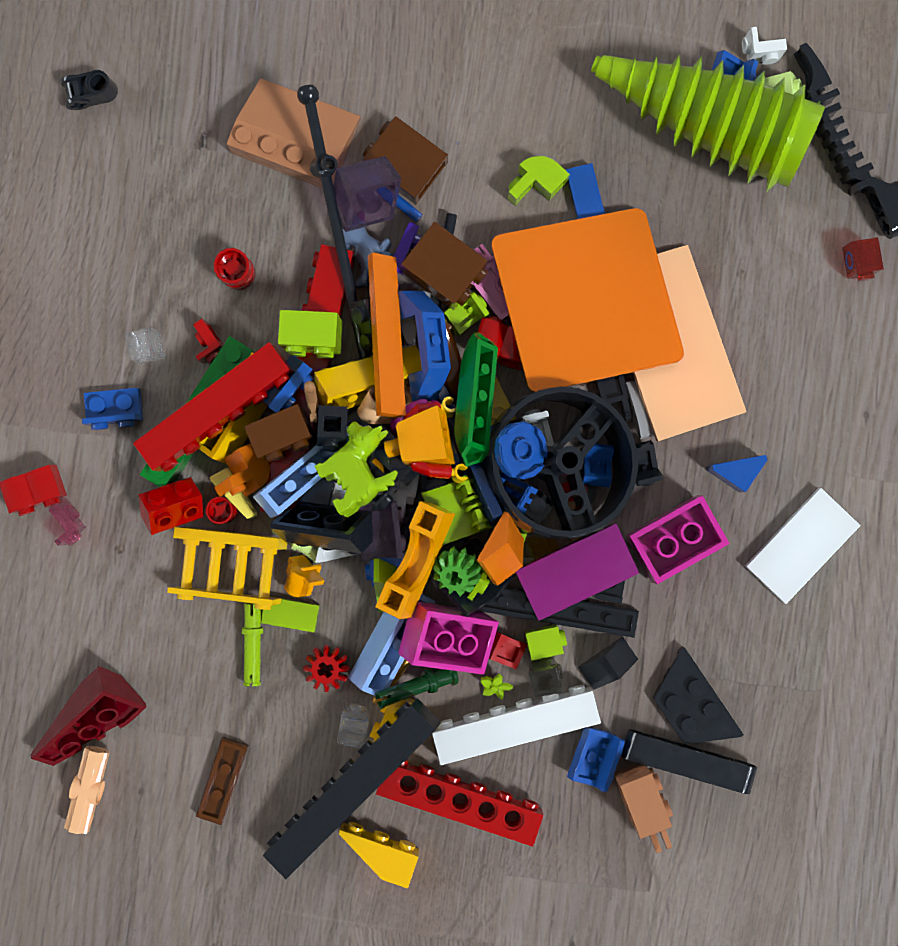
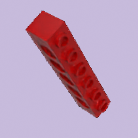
[376,759,544,847]

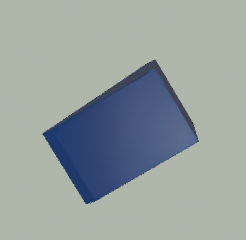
[707,455,767,493]

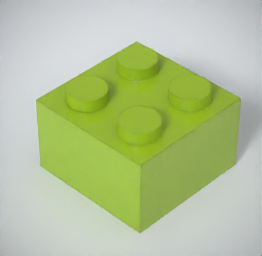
[278,310,342,359]

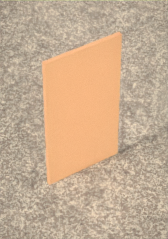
[633,245,746,442]

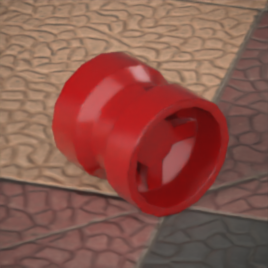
[206,497,238,524]

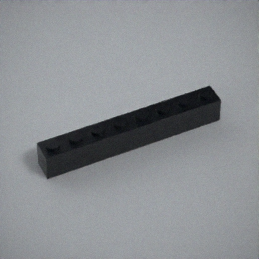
[263,698,441,880]

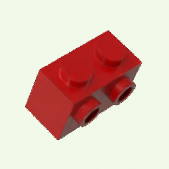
[138,477,203,535]

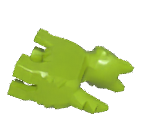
[314,422,398,517]

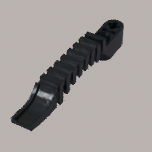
[793,42,898,239]

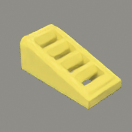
[209,468,257,519]

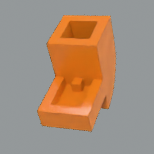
[214,443,270,497]

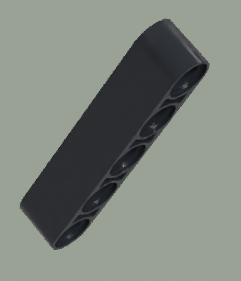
[621,729,757,794]

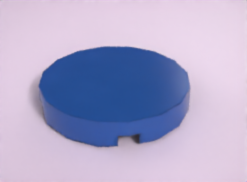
[494,422,548,479]

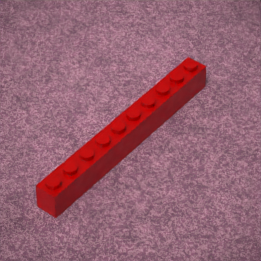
[257,244,355,515]

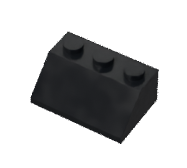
[270,501,373,554]

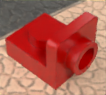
[193,319,223,364]
[489,631,527,669]

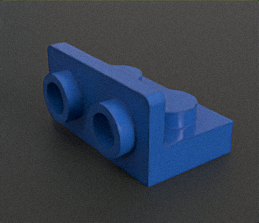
[82,388,143,430]

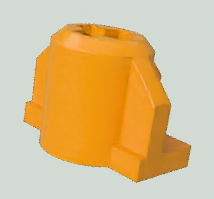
[284,555,325,598]

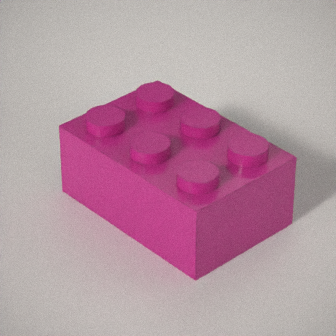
[625,495,730,584]
[398,601,499,674]

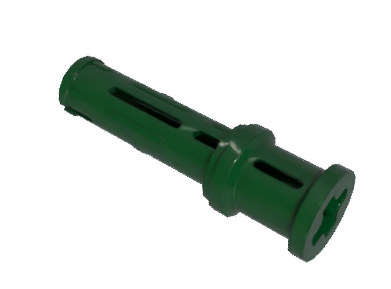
[375,668,459,709]

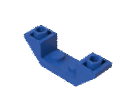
[398,291,451,402]

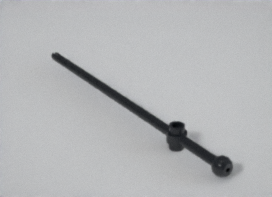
[297,84,370,360]

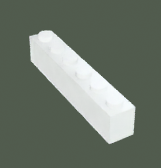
[432,685,601,765]

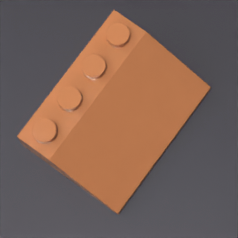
[227,78,361,188]

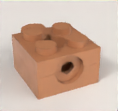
[614,763,673,854]

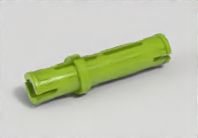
[242,603,263,687]

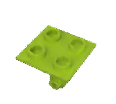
[422,475,493,545]

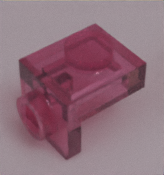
[49,503,86,546]

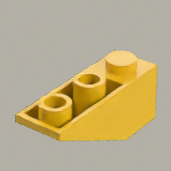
[339,822,419,889]

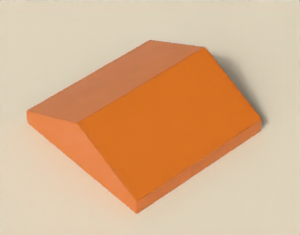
[477,512,524,585]

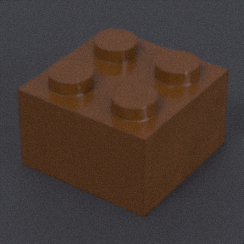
[244,404,317,463]

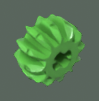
[433,546,481,596]

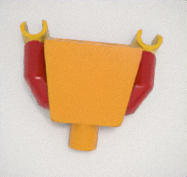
[384,397,468,483]

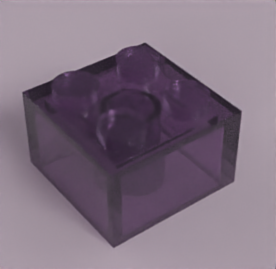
[334,156,401,232]

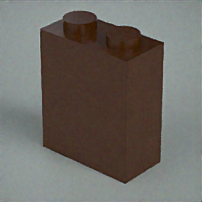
[363,116,448,205]
[401,221,488,311]

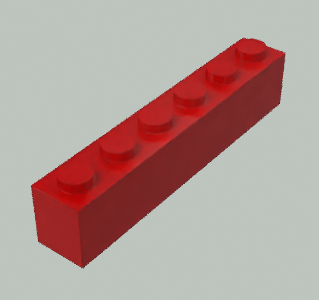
[133,342,295,472]

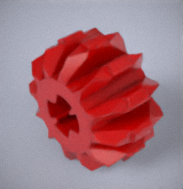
[303,644,350,692]

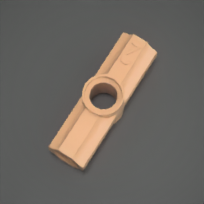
[64,746,110,834]

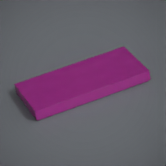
[516,522,639,621]

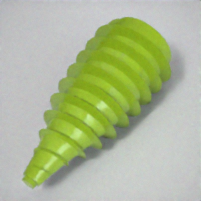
[591,54,825,193]

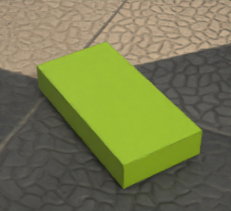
[261,596,320,632]

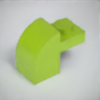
[507,156,570,206]

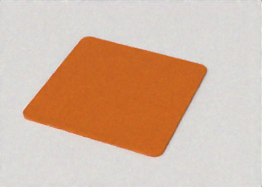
[491,208,684,392]

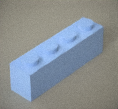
[253,427,349,518]
[348,593,436,699]

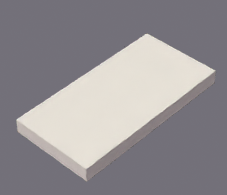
[745,488,861,604]

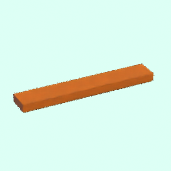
[368,252,406,418]

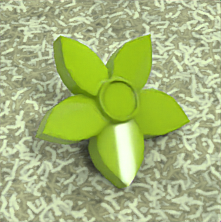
[481,673,513,700]

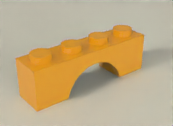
[375,501,455,619]

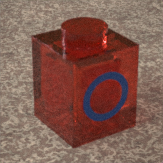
[842,237,884,282]

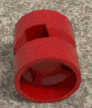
[214,248,256,290]

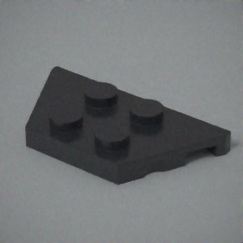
[652,646,744,744]

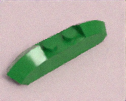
[455,332,498,467]

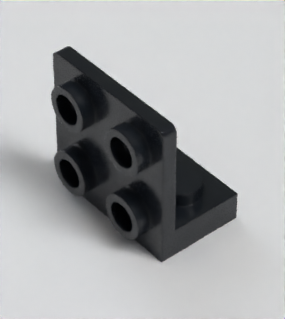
[430,538,514,617]

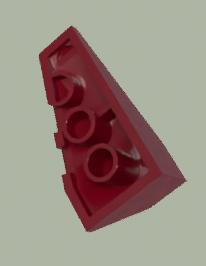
[30,666,147,766]

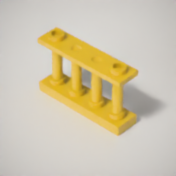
[167,527,287,610]

